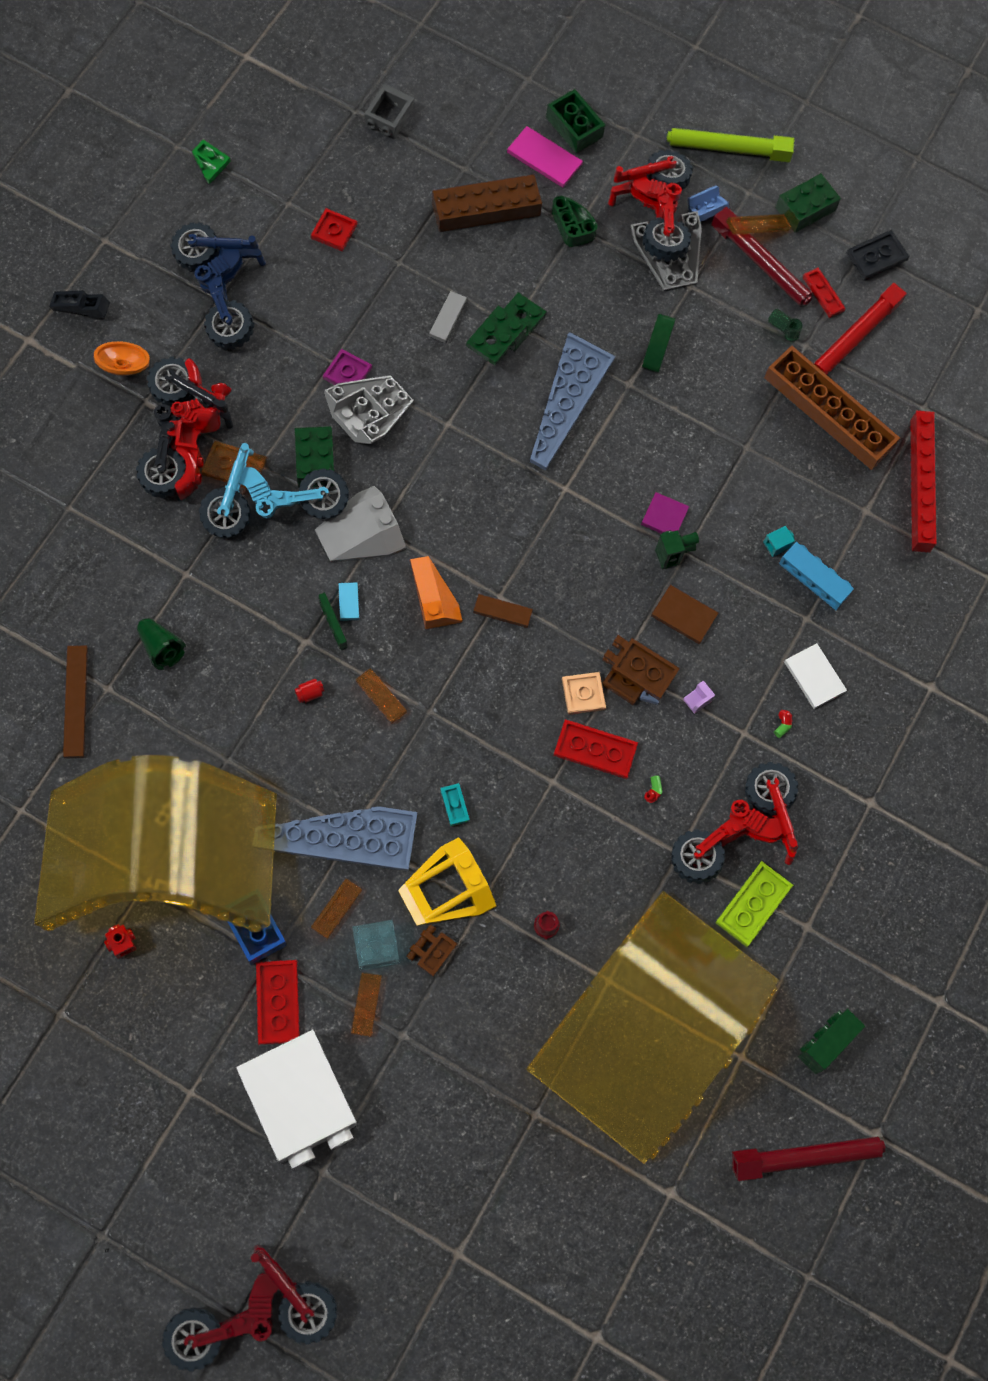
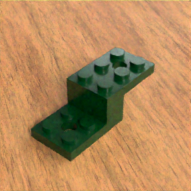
[466,292,547,366]

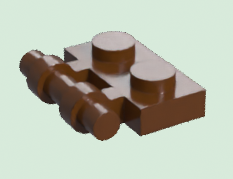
[406,925,457,977]

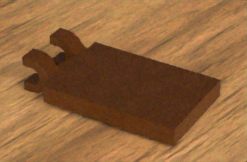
[602,635,680,700]

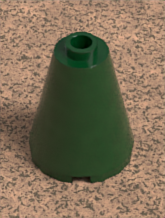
[137,618,186,670]

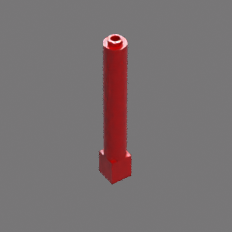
[813,283,907,375]

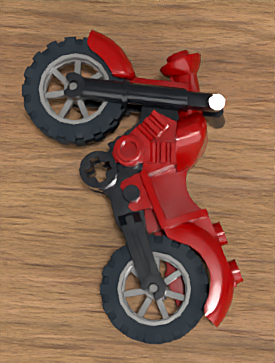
[136,357,233,500]

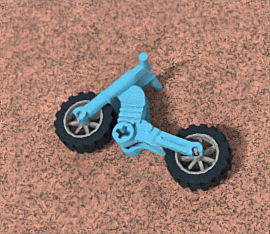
[199,443,349,538]

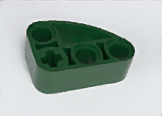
[552,195,597,247]
[642,314,676,373]

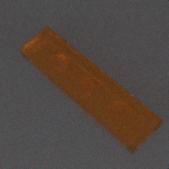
[726,214,791,235]

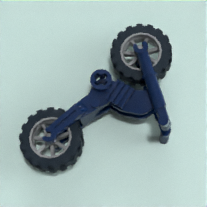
[170,222,266,350]

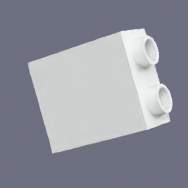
[236,1030,357,1169]

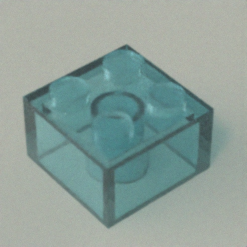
[352,920,399,971]

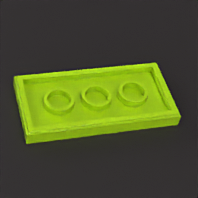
[715,861,793,947]

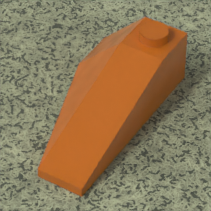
[410,556,462,629]

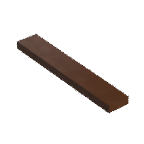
[63,645,88,758]

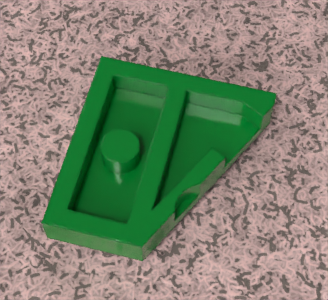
[192,140,231,184]

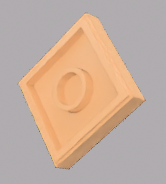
[562,672,606,715]

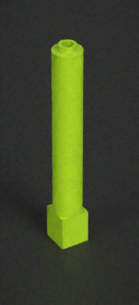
[667,128,794,162]

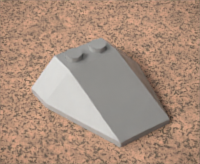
[315,486,406,562]

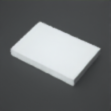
[784,644,847,709]

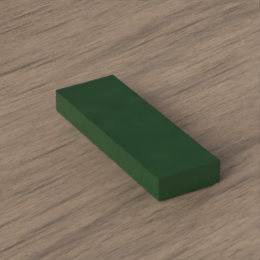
[318,592,347,650]

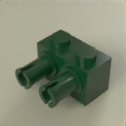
[655,530,699,570]

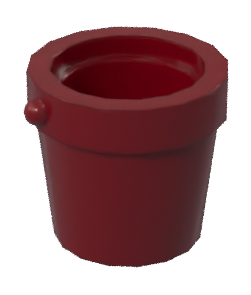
[534,911,560,940]

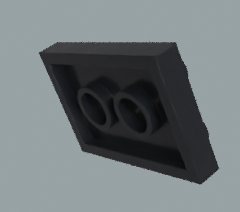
[847,230,910,280]

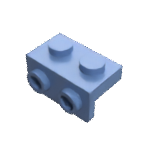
[688,186,729,222]

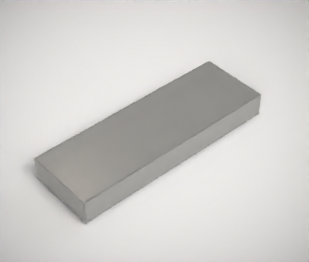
[429,291,467,343]

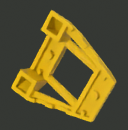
[398,837,497,926]

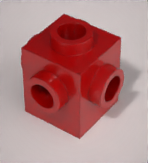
[104,925,137,959]

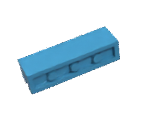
[779,542,854,610]

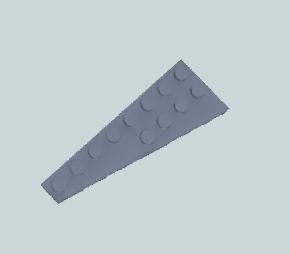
[530,332,615,470]

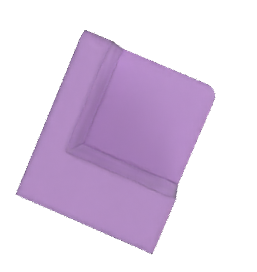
[683,681,715,714]

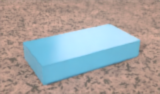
[339,582,359,621]

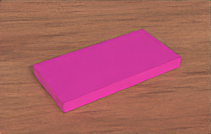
[507,126,583,188]

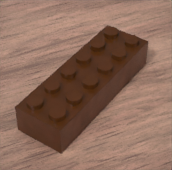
[432,175,542,232]

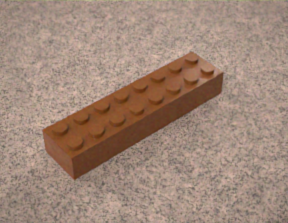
[764,346,900,470]

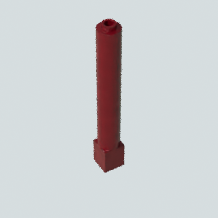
[711,206,812,306]
[732,1136,885,1181]

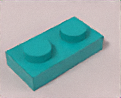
[440,783,470,827]

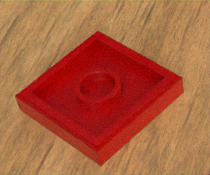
[311,208,358,252]

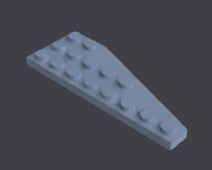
[251,806,417,871]

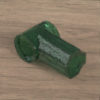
[768,308,803,341]

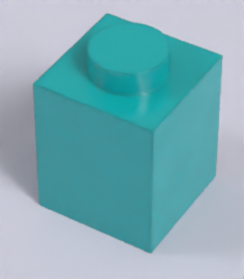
[763,526,795,557]

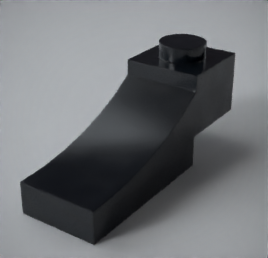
[49,290,110,318]

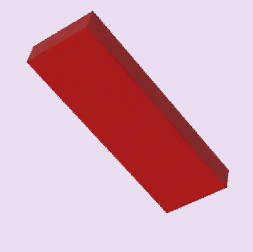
[802,268,846,318]

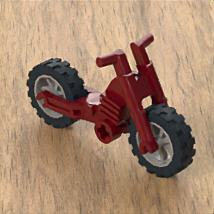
[162,1245,337,1371]

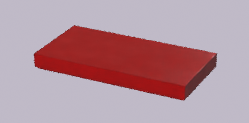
[553,719,638,779]
[256,960,300,1045]

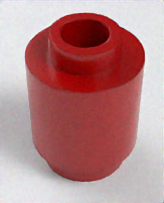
[294,678,325,703]

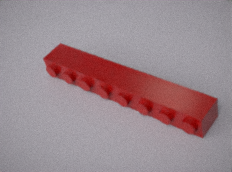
[910,410,936,553]

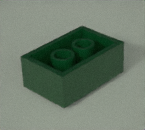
[546,89,605,153]
[775,173,841,233]
[295,426,335,488]
[798,1008,865,1074]

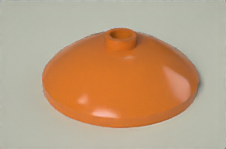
[94,341,150,376]

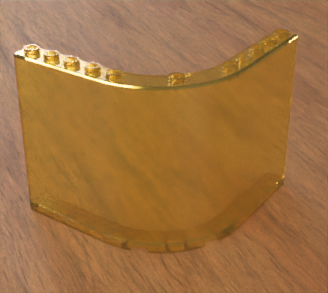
[34,755,277,932]
[526,891,779,1164]

